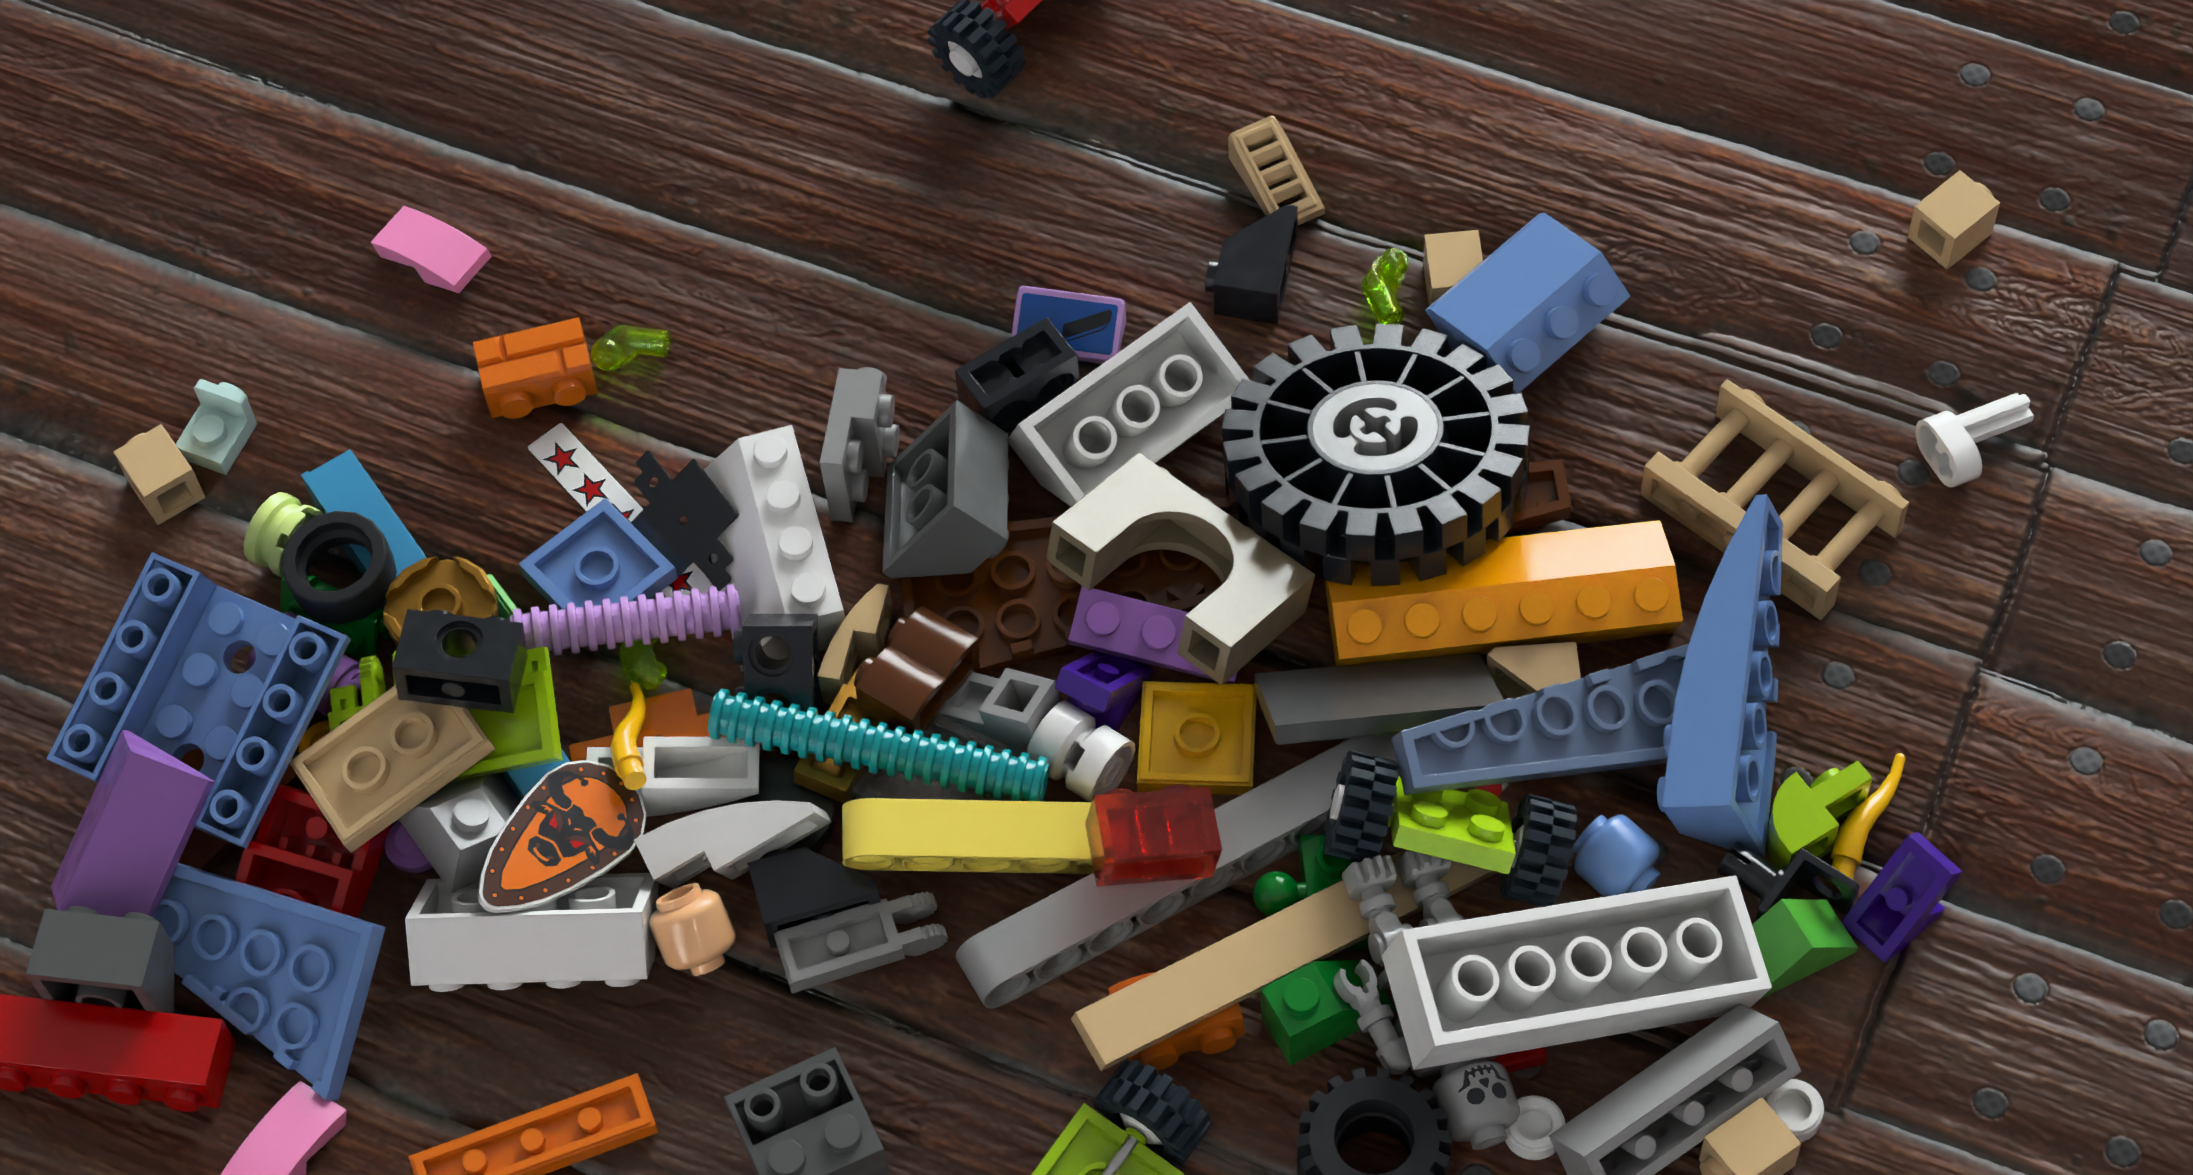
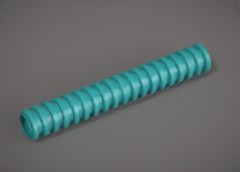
[708,688,1050,801]

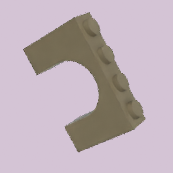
[1046,453,1315,685]

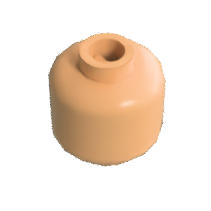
[649,883,736,976]

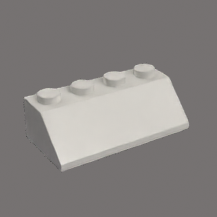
[1008,302,1250,507]
[704,425,845,671]
[405,873,659,992]

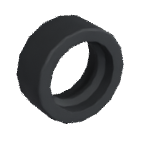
[281,511,397,624]

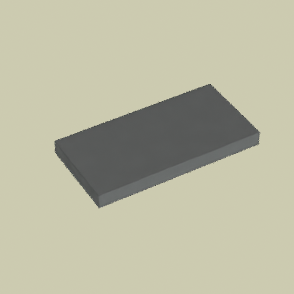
[1255,652,1504,745]

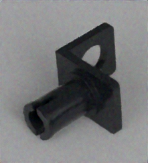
[1717,841,1860,922]

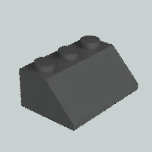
[882,400,1010,579]

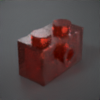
[1085,784,1222,887]

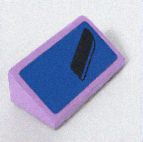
[1011,286,1126,364]

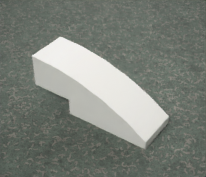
[586,737,760,817]
[634,800,832,889]

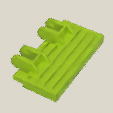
[328,646,563,783]

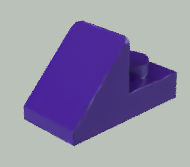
[1055,651,1154,732]
[1842,832,1963,963]

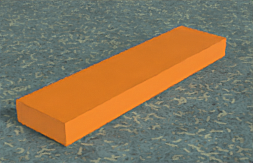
[408,1073,659,1175]

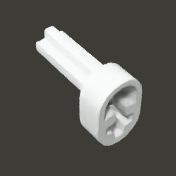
[1915,393,2034,488]

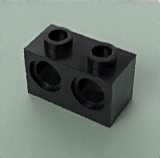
[955,317,1080,433]
[733,614,821,715]

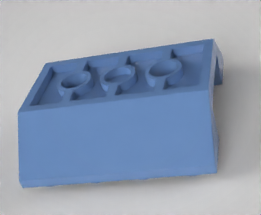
[46,552,351,849]

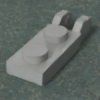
[774,892,948,993]

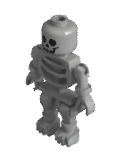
[1334,850,1520,1150]

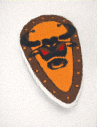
[478,760,647,913]

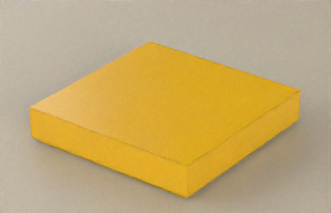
[1137,681,1257,795]

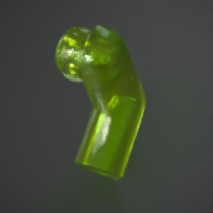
[1361,248,1410,325]
[619,638,667,691]

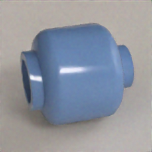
[1571,815,1661,897]

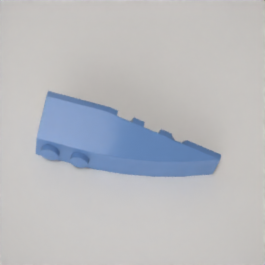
[1657,494,1783,857]

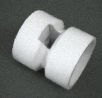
[1027,700,1135,803]

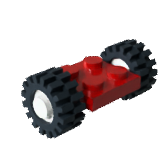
[928,0,1042,99]

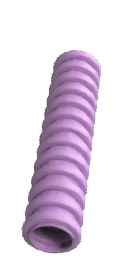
[510,584,742,656]

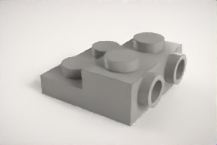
[820,367,900,522]

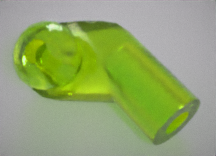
[591,325,671,371]

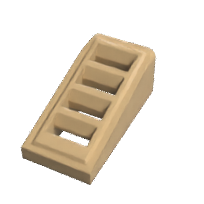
[1228,116,1325,225]

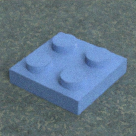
[518,498,678,610]

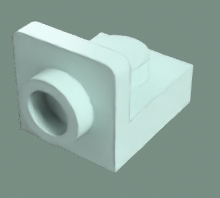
[176,379,258,475]

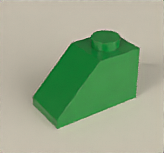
[1260,960,1394,1066]

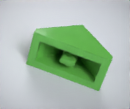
[1752,899,1858,1000]

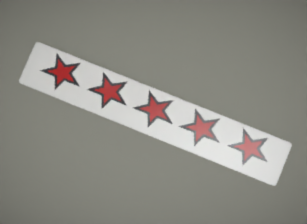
[528,423,713,597]

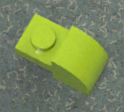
[1767,761,1872,869]

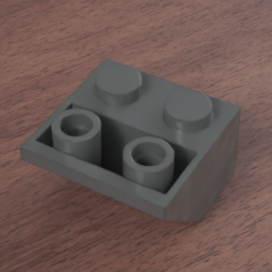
[724,1047,890,1175]

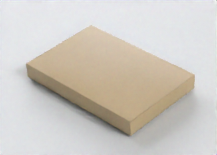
[290,685,495,853]

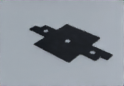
[631,450,738,591]

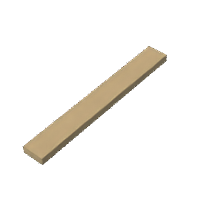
[1071,849,1497,1071]

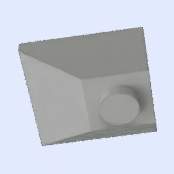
[398,773,521,893]

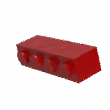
[0,994,236,1112]

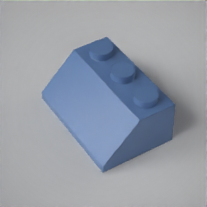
[1425,213,1631,394]

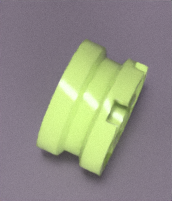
[243,492,324,578]

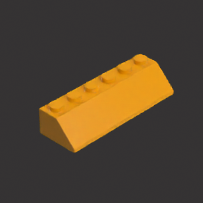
[1322,520,1683,666]

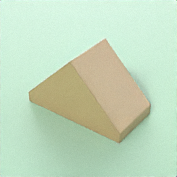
[1487,642,1581,699]

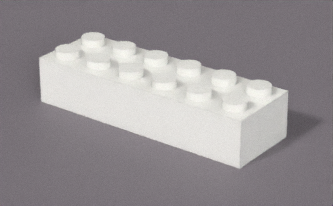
[1381,875,1772,1070]

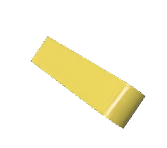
[842,798,1128,874]

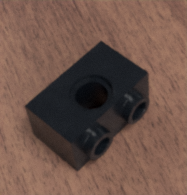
[392,609,528,713]

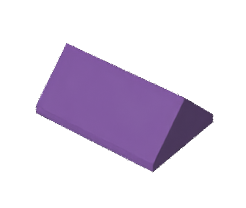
[51,730,215,917]

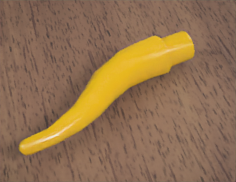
[610,682,647,790]
[1829,753,1905,885]

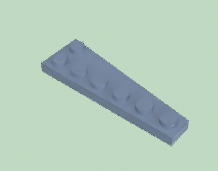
[1391,644,1689,795]

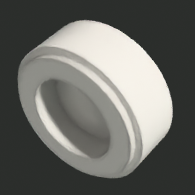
[1763,1079,1824,1143]
[1505,1095,1565,1160]

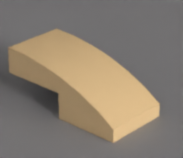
[817,584,894,704]

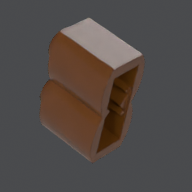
[854,606,980,735]

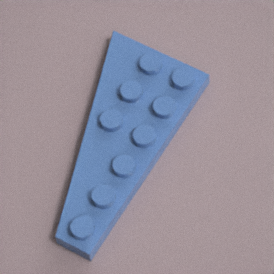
[153,863,386,1101]

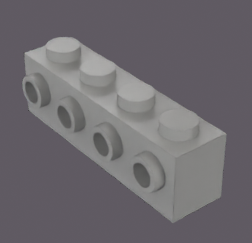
[1549,1004,1802,1175]

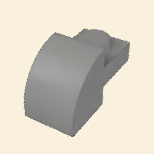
[938,668,1060,756]

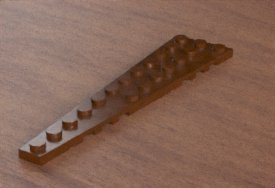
[900,459,1572,674]

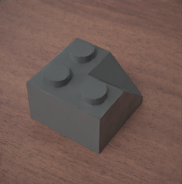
[25,906,174,1014]

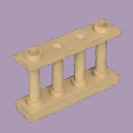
[1641,379,1909,620]

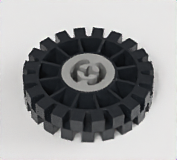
[1222,324,1530,586]

